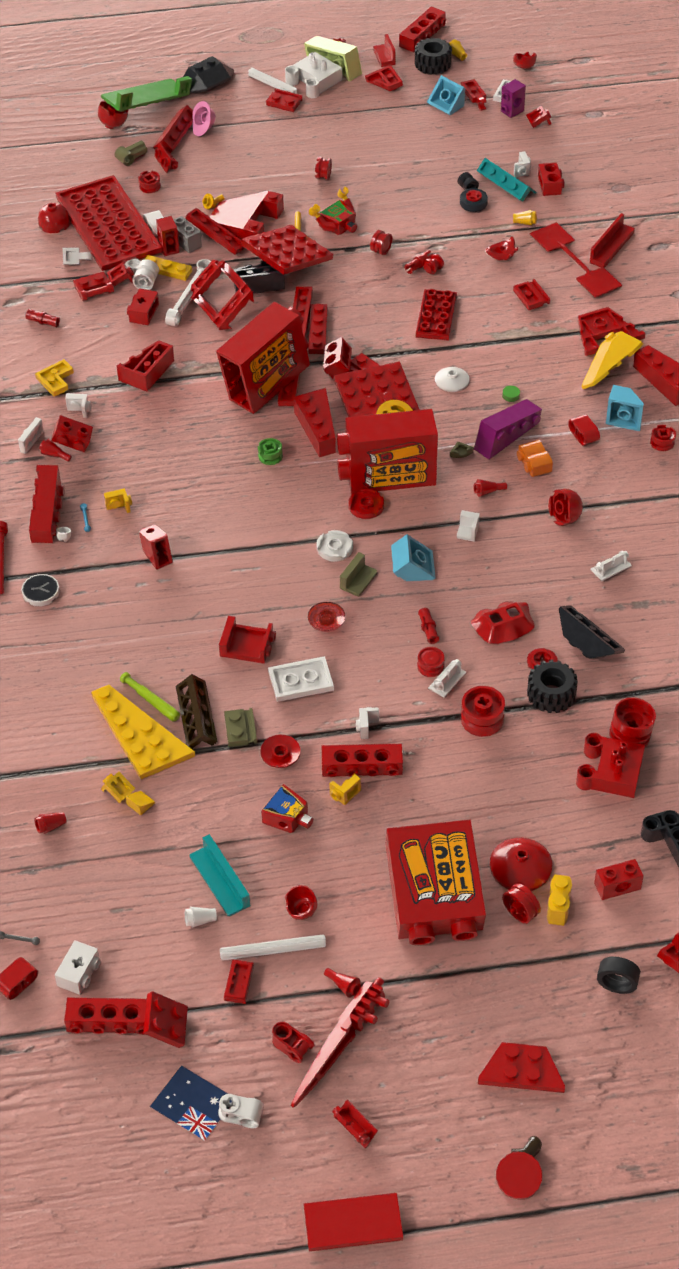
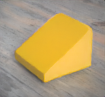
[126,791,155,816]

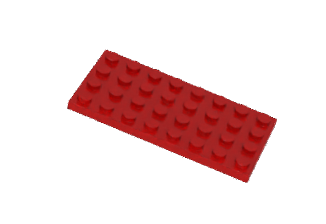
[55,175,162,271]

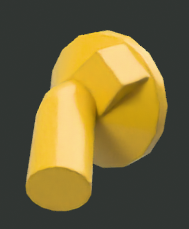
[202,193,225,209]

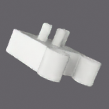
[285,52,342,98]

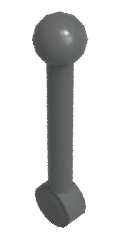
[0,931,40,945]

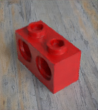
[538,162,565,196]
[323,337,352,379]

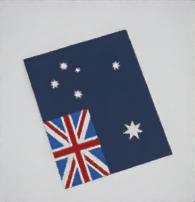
[150,1065,232,1141]

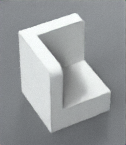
[457,510,480,541]

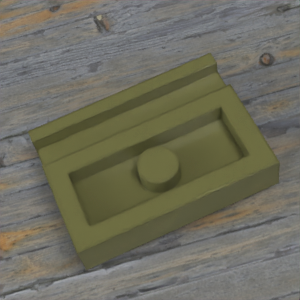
[224,708,257,747]

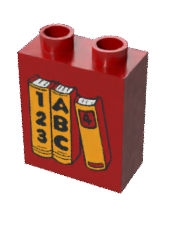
[216,302,310,414]
[337,409,438,494]
[385,819,486,946]

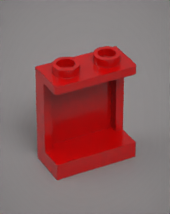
[219,616,276,664]

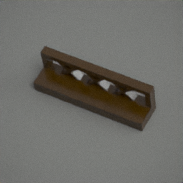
[175,674,218,749]

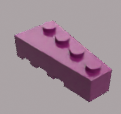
[474,399,542,460]

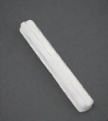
[248,68,297,94]

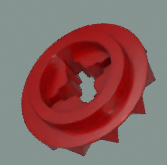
[527,648,558,669]

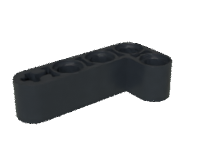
[641,810,679,867]

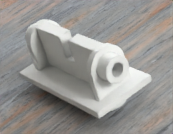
[591,551,632,581]
[428,659,466,697]

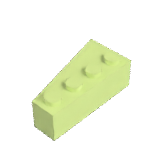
[304,36,362,81]

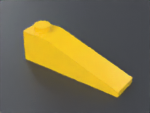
[581,331,643,389]

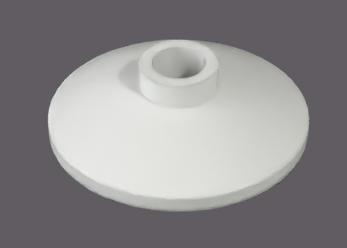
[435,367,469,392]

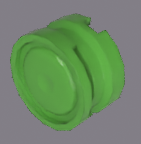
[257,438,283,465]

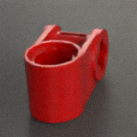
[272,1022,315,1063]

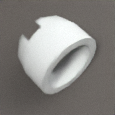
[56,527,71,542]

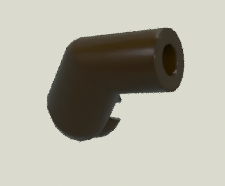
[511,1136,542,1158]

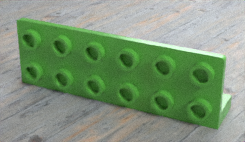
[101,76,192,111]

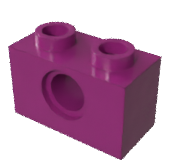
[501,79,526,118]

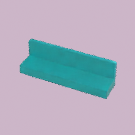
[477,158,536,202]
[189,834,251,916]

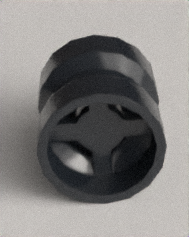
[457,172,479,191]

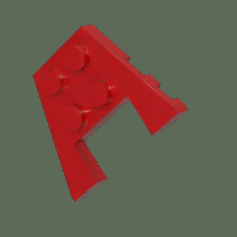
[578,307,646,356]

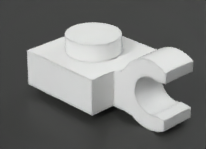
[63,248,92,265]

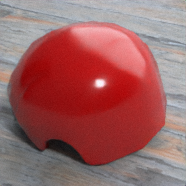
[513,52,537,69]
[285,885,318,920]

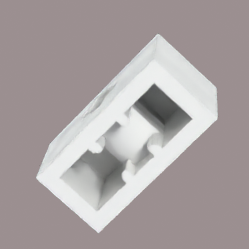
[55,940,101,995]

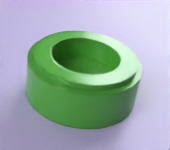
[502,386,520,402]

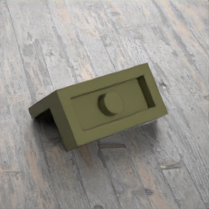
[340,552,377,597]

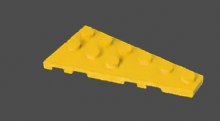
[91,685,195,780]

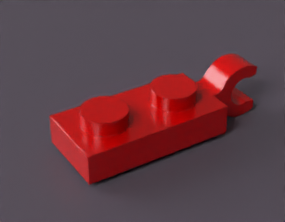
[461,79,487,111]

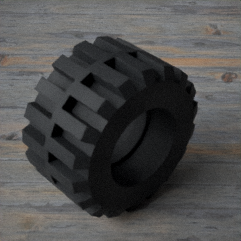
[415,38,452,75]
[527,660,578,713]

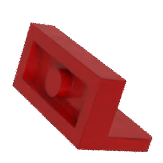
[373,34,396,67]

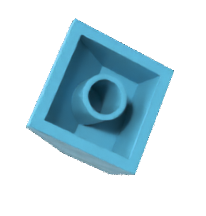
[606,385,644,431]
[391,534,436,581]

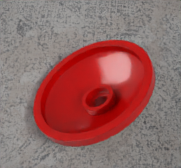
[490,837,553,891]

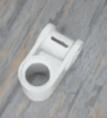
[218,1094,264,1128]

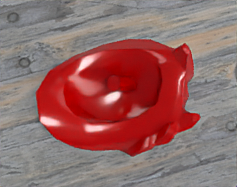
[485,237,519,260]

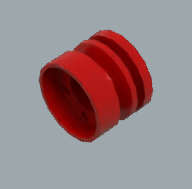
[609,698,656,747]

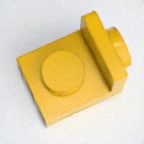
[104,488,133,513]
[101,771,135,804]
[329,774,361,805]

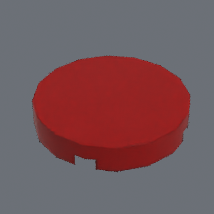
[349,489,384,519]
[496,1152,542,1200]

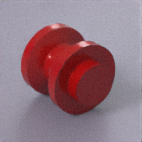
[423,254,444,274]

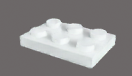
[268,656,334,702]

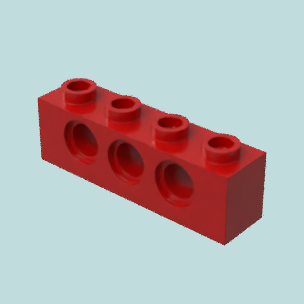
[399,6,446,52]
[321,744,403,777]
[64,997,147,1035]

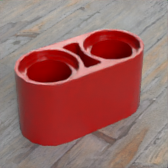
[568,414,600,446]
[0,957,39,1000]

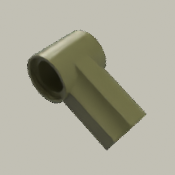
[115,140,147,166]

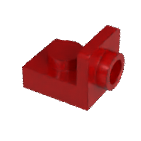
[526,106,552,128]
[107,262,135,287]

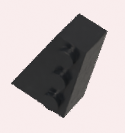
[234,260,285,293]

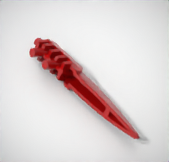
[291,977,390,1108]

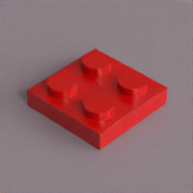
[143,991,188,1048]

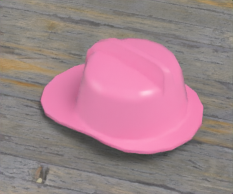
[193,101,216,137]

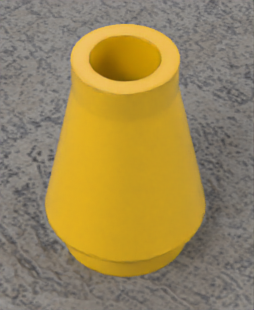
[449,39,467,61]
[513,210,537,226]

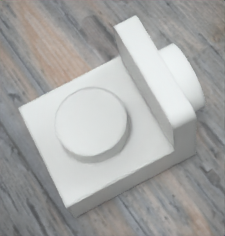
[65,393,91,418]

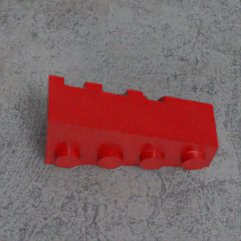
[293,388,336,458]

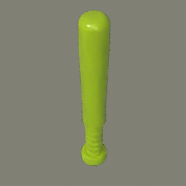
[120,672,180,722]

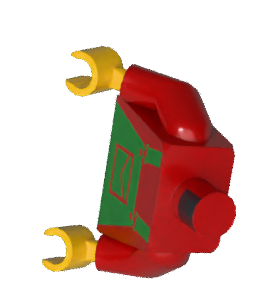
[309,186,357,235]

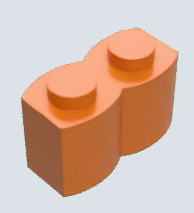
[517,440,553,477]

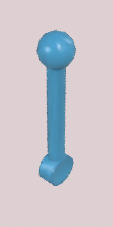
[80,503,91,532]

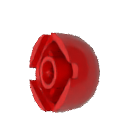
[98,100,129,129]
[38,203,70,234]
[548,489,583,526]

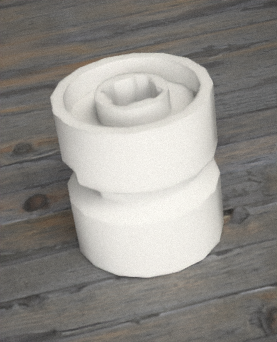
[133,259,159,290]

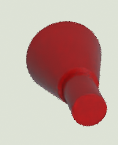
[39,438,72,462]
[473,479,507,497]
[324,968,361,998]

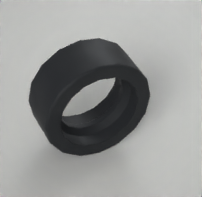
[597,956,641,994]

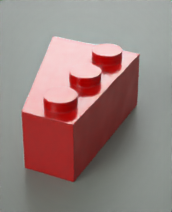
[116,340,175,392]

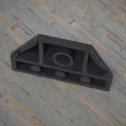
[183,56,234,94]
[558,605,626,659]

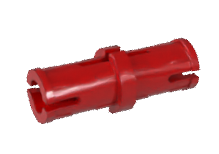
[404,250,433,274]
[26,309,60,328]
[418,608,439,644]

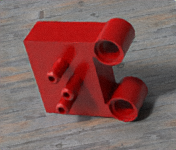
[576,733,645,798]

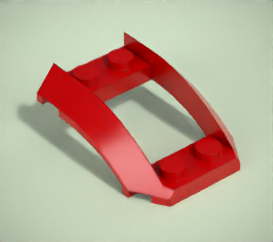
[190,260,254,330]

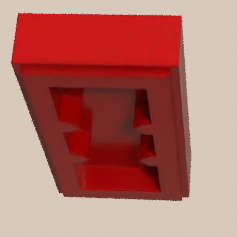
[224,959,254,1004]

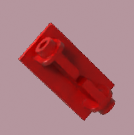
[154,143,178,173]
[332,1100,378,1148]

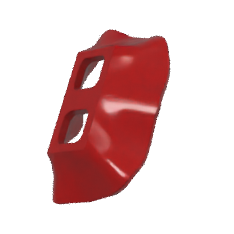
[471,601,535,644]

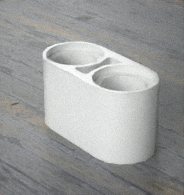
[143,210,164,237]

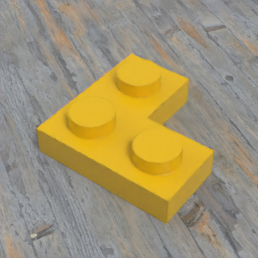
[35,359,74,397]

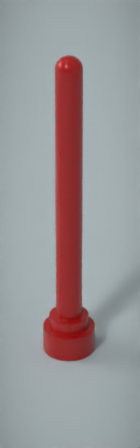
[0,521,8,595]

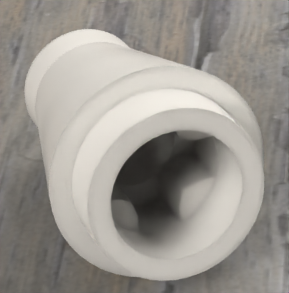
[184,906,217,928]

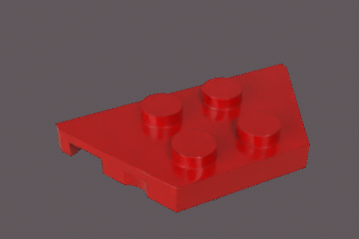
[478,1042,565,1093]

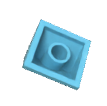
[427,75,465,115]

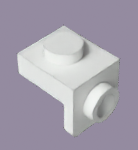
[514,151,531,177]
[356,707,379,739]

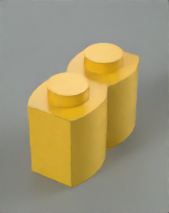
[547,874,572,926]

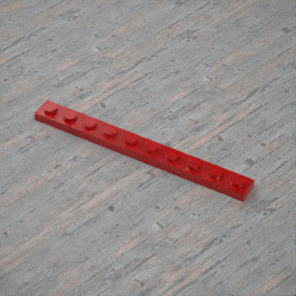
[278,286,313,406]

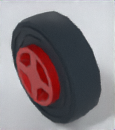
[460,188,488,212]

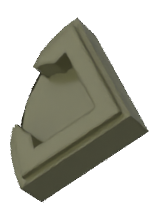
[450,441,474,458]

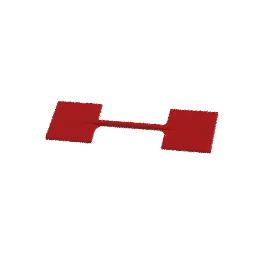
[530,222,622,298]

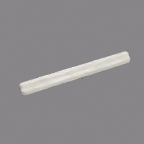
[220,934,326,960]

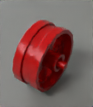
[502,883,541,924]

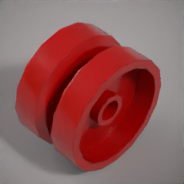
[461,686,505,737]

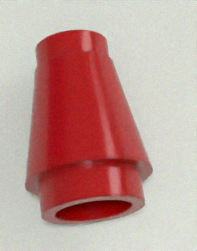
[34,812,67,834]

